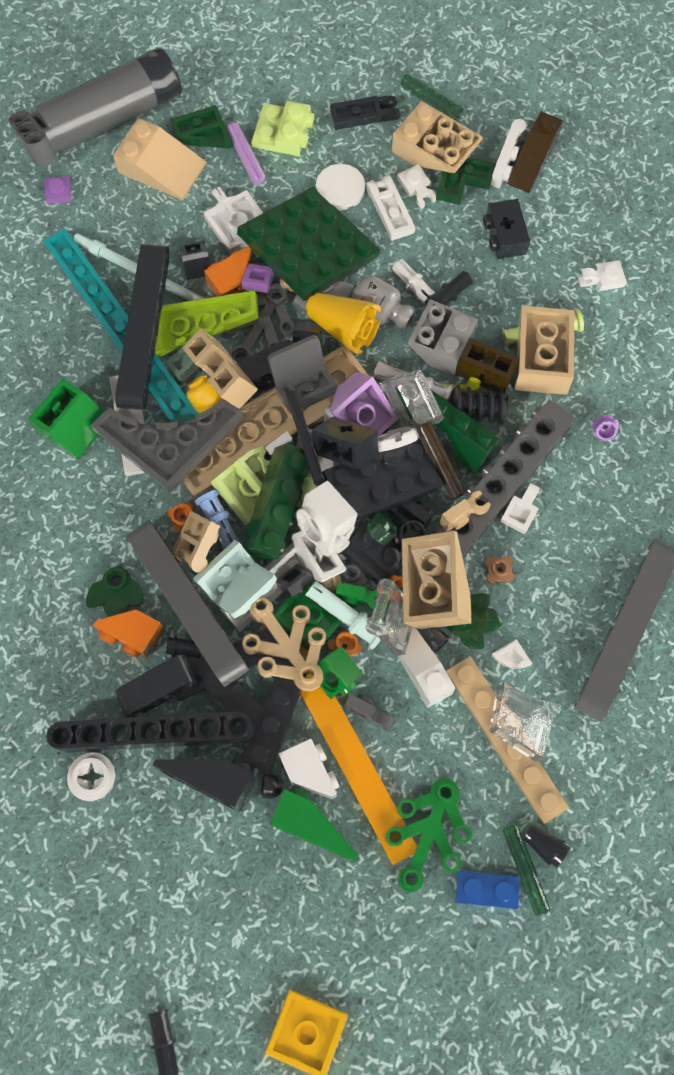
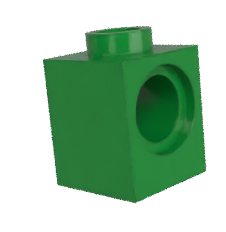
[310,646,363,700]

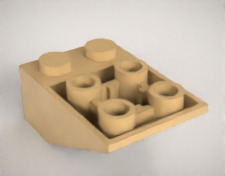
[392,101,483,173]

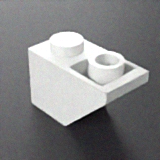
[279,739,339,799]

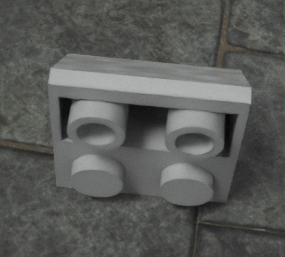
[408,299,478,376]

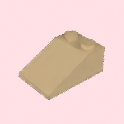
[113,118,207,201]
[514,306,575,395]
[402,531,471,629]

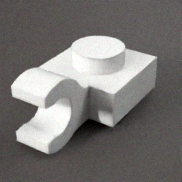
[578,260,627,291]
[500,483,540,535]

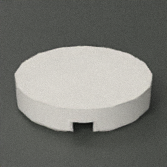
[316,164,365,210]
[378,427,419,452]

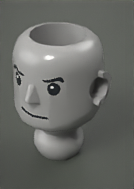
[352,276,416,329]

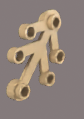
[242,597,326,691]

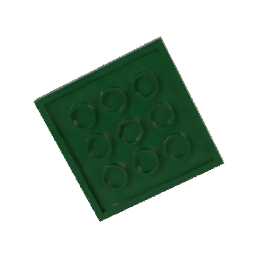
[237,186,380,301]

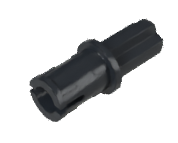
[426,271,473,306]
[148,1009,179,1075]

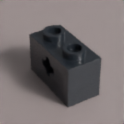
[483,198,530,260]
[312,416,379,470]

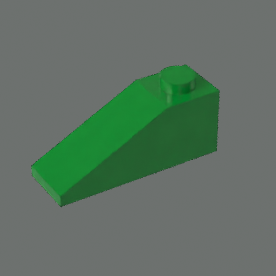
[270,787,357,862]

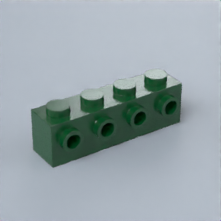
[242,443,310,561]

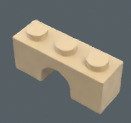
[183,328,258,409]

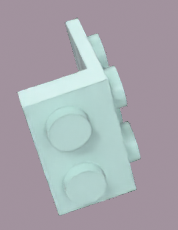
[193,540,277,618]

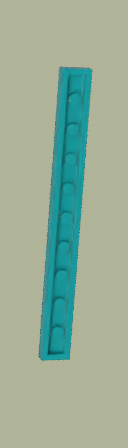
[43,228,199,424]

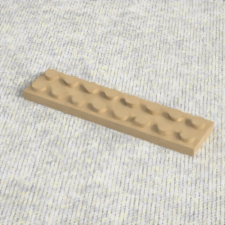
[182,345,368,498]

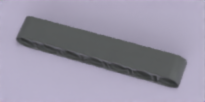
[126,520,249,687]
[574,538,674,722]

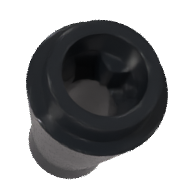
[523,825,571,869]

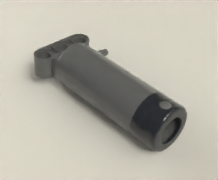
[8,47,182,166]

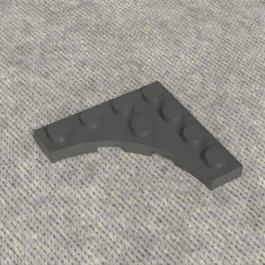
[90,398,245,493]

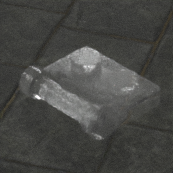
[379,369,444,429]
[365,579,412,656]

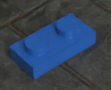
[455,871,520,909]

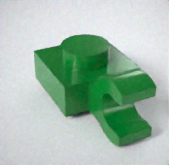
[336,582,386,614]

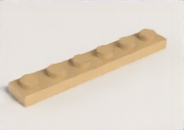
[446,656,569,824]

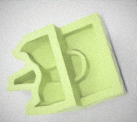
[210,446,270,526]

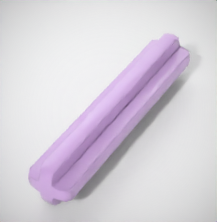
[226,122,265,185]

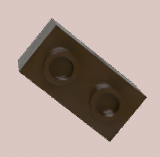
[455,338,519,394]

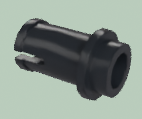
[166,635,202,659]

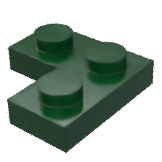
[436,158,496,205]

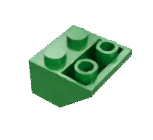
[28,378,104,460]

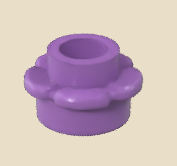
[592,415,619,441]

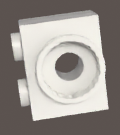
[296,481,357,557]

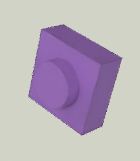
[44,176,72,204]
[242,263,274,293]

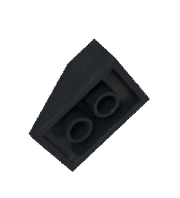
[152,758,256,813]

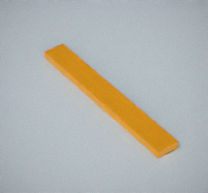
[299,645,417,866]

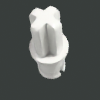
[392,259,436,305]

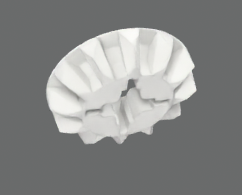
[67,753,116,802]

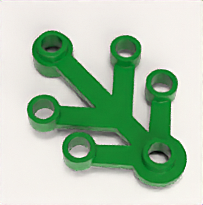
[385,778,472,893]

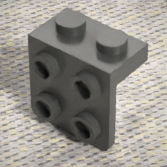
[267,335,338,414]

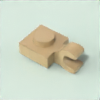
[440,491,491,532]

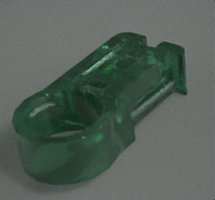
[366,509,399,545]

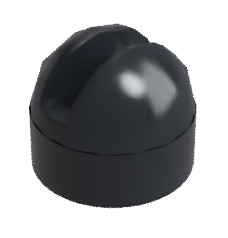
[425,629,450,654]
[261,774,283,799]

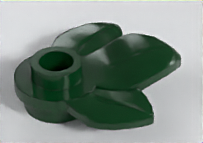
[86,567,143,617]
[447,593,503,650]

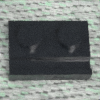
[340,519,402,587]

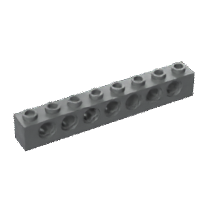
[431,399,576,559]

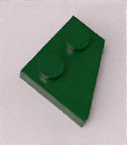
[170,105,232,149]

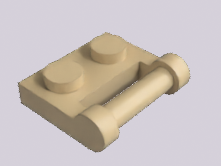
[172,511,220,573]

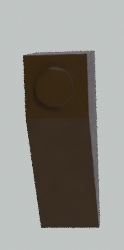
[507,111,563,193]

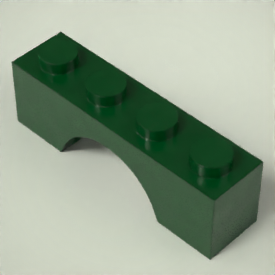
[392,377,501,474]

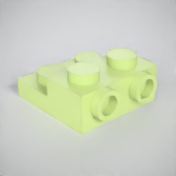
[252,101,314,156]

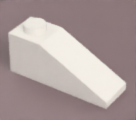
[385,623,455,708]

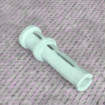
[305,580,387,649]

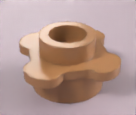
[485,556,515,584]

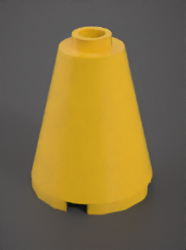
[306,293,381,354]

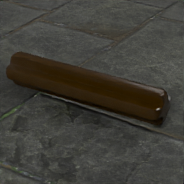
[417,422,465,500]

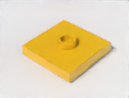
[265,989,348,1075]

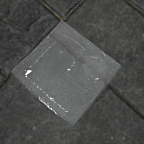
[489,682,560,762]

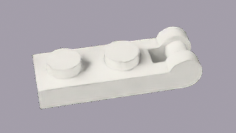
[491,119,527,189]
[365,175,415,241]

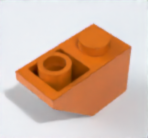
[204,246,253,297]
[93,610,165,659]

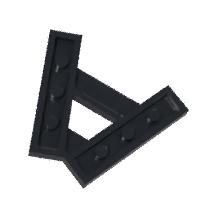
[177,628,309,774]

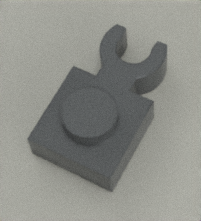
[345,694,395,732]

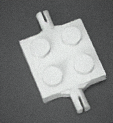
[204,187,263,257]

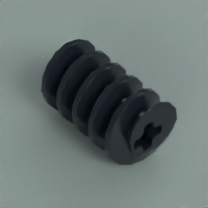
[452,385,508,425]

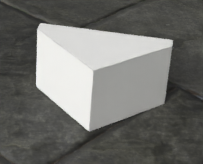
[292,531,346,582]

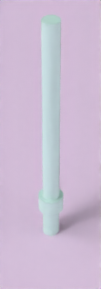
[73,233,205,301]

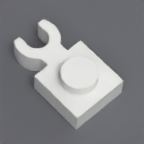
[397,164,436,208]

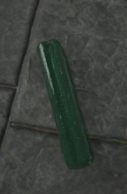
[400,74,463,121]
[503,824,551,916]

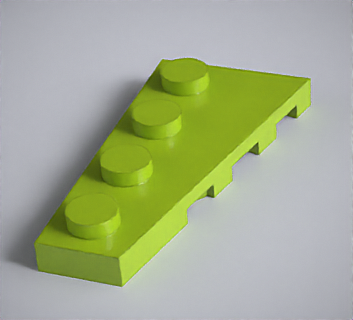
[155,290,259,357]

